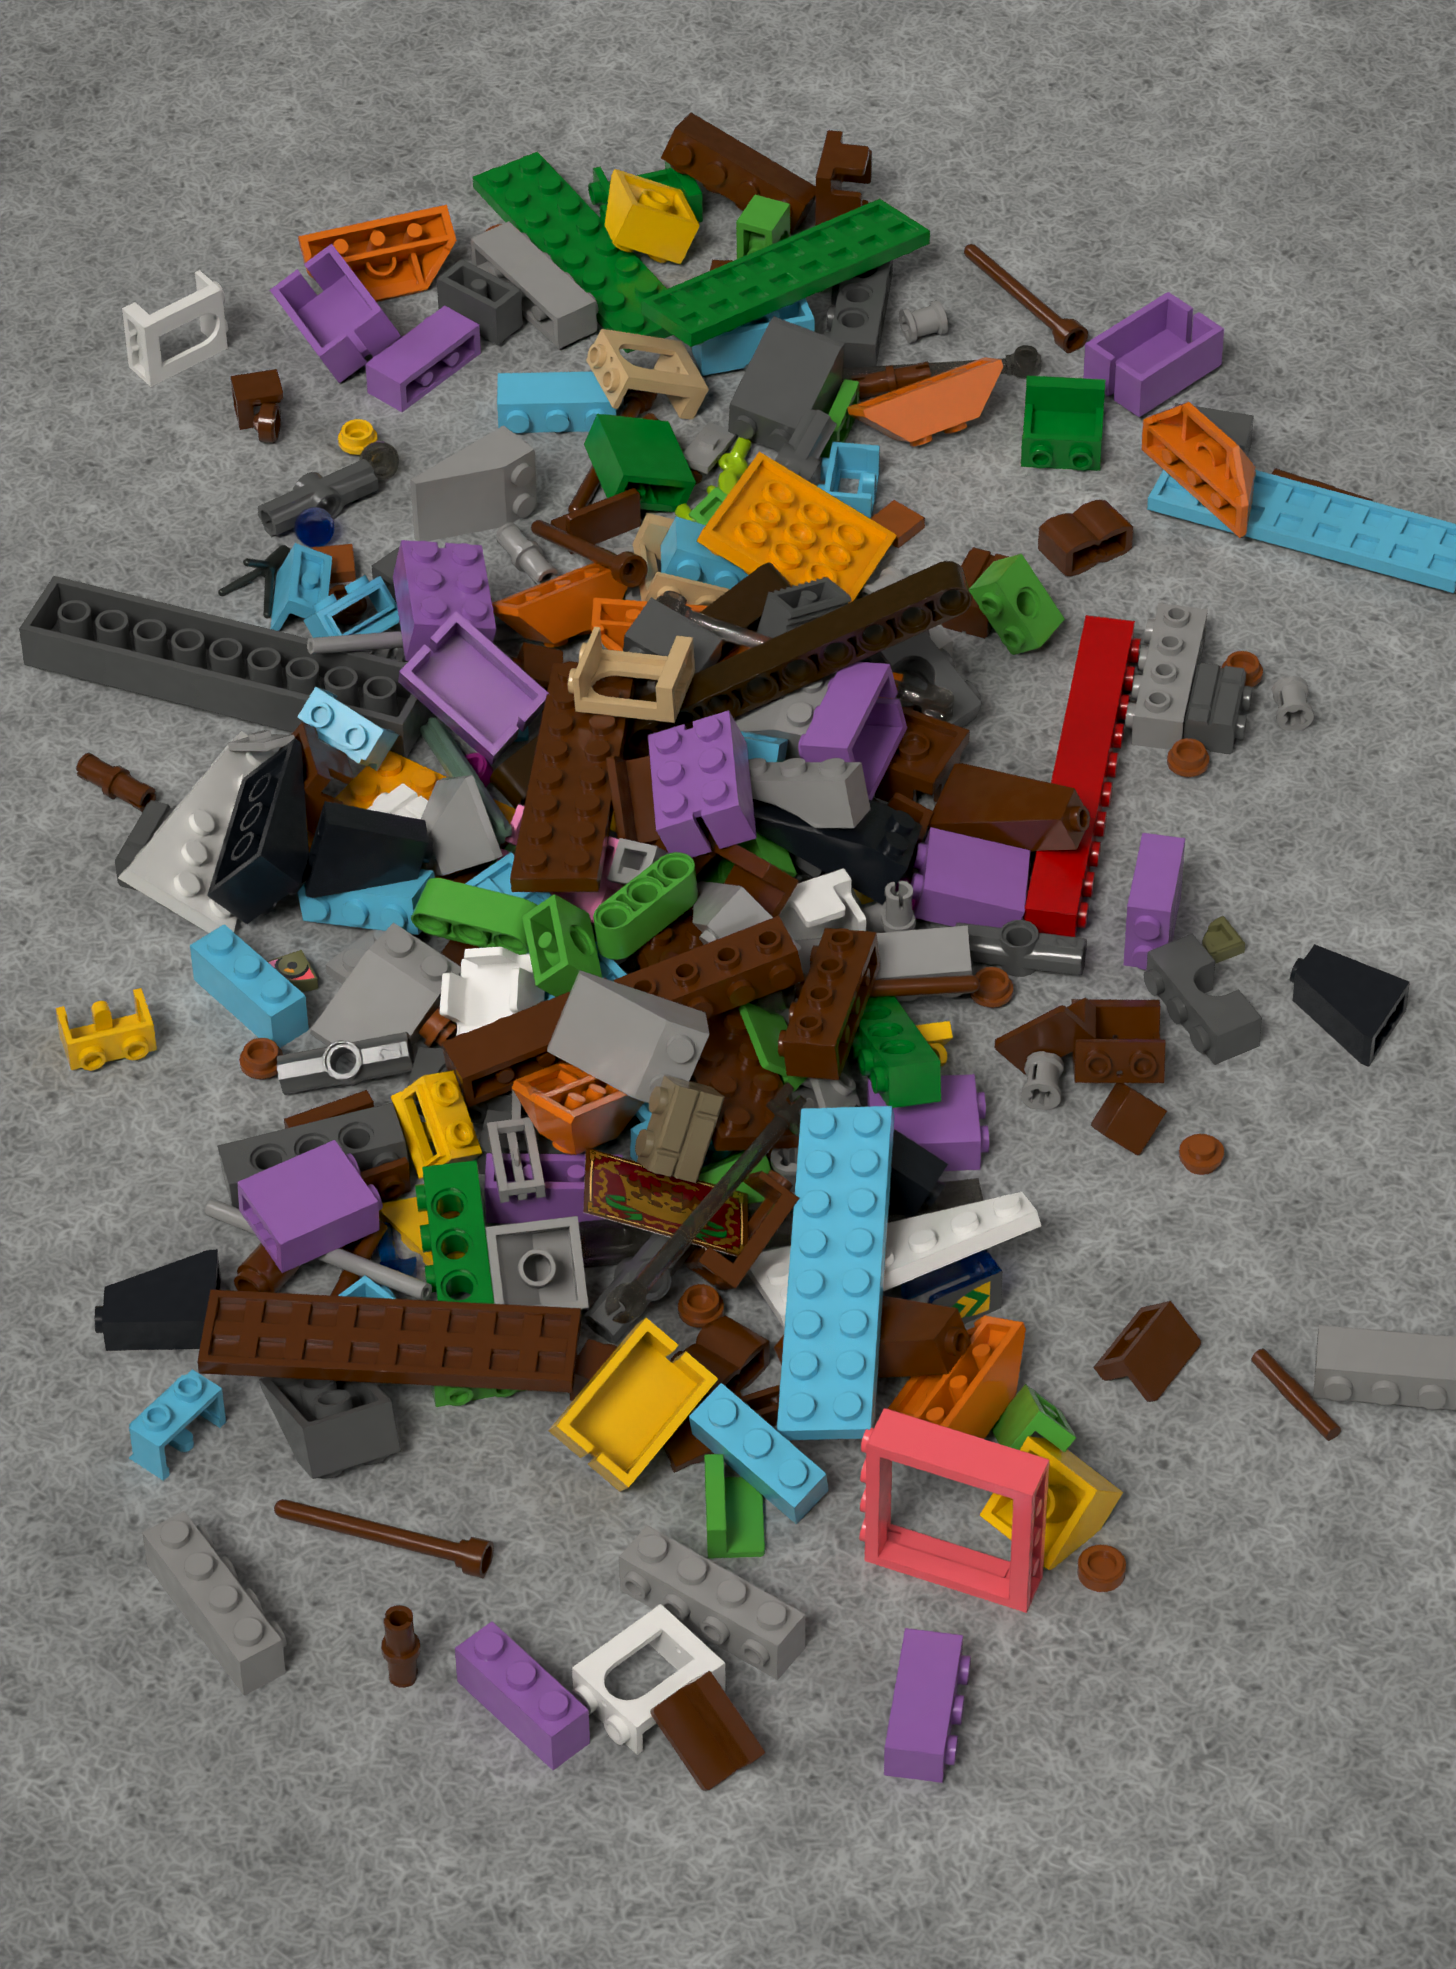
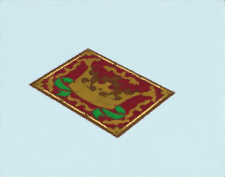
[583,1147,748,1256]

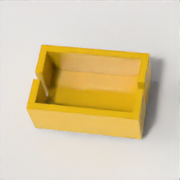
[548,1318,718,1492]

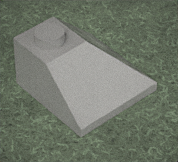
[421,775,503,876]

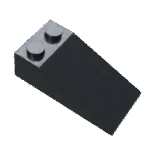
[207,738,309,924]
[753,799,922,905]

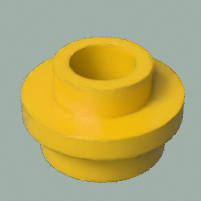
[338,419,378,455]

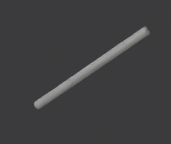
[307,623,524,655]
[205,1199,432,1300]

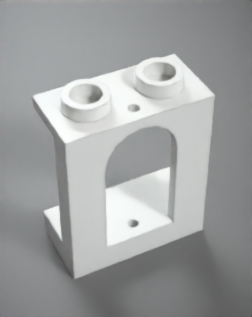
[122,270,228,387]
[572,1604,726,1755]

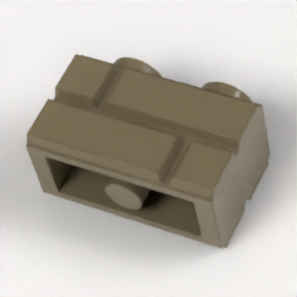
[635,1075,725,1183]

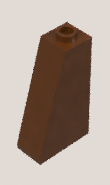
[928,763,1091,851]
[774,1296,971,1378]

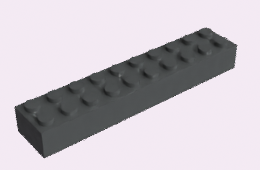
[19,576,433,758]

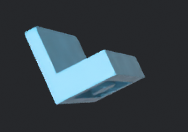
[270,543,332,631]

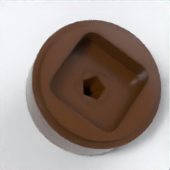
[253,403,281,443]
[328,584,367,625]

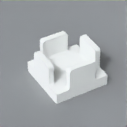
[779,868,866,940]
[440,947,545,1036]

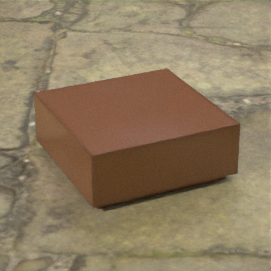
[870,500,925,548]
[312,544,356,584]

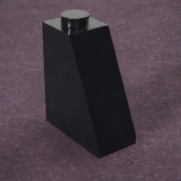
[304,801,433,898]
[1290,944,1410,1067]
[855,1104,948,1217]
[94,1249,221,1351]

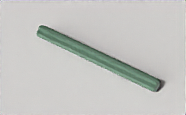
[420,718,513,844]

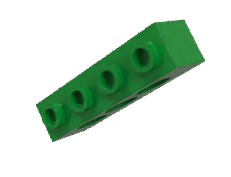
[849,996,941,1108]
[415,1160,494,1304]

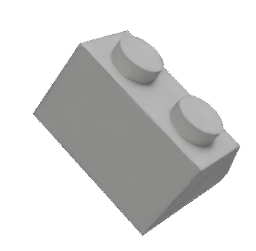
[485,1216,589,1311]

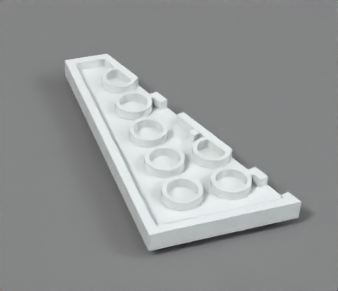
[118,731,275,933]
[747,1192,1042,1328]

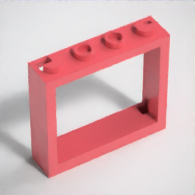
[859,1408,1049,1613]

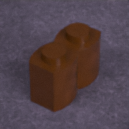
[1038,499,1133,576]
[670,1315,770,1409]

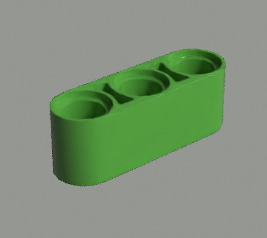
[593,852,698,960]
[411,878,537,955]

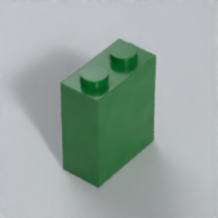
[584,414,696,512]

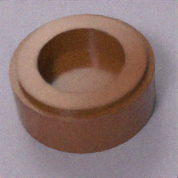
[1077,1545,1126,1592]

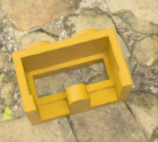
[56,988,157,1071]
[390,1070,483,1179]

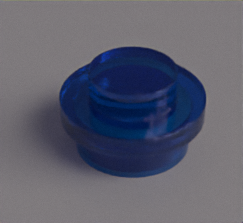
[294,507,334,547]

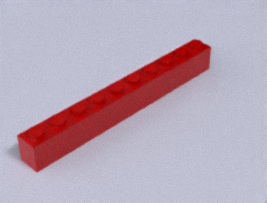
[1024,615,1141,937]

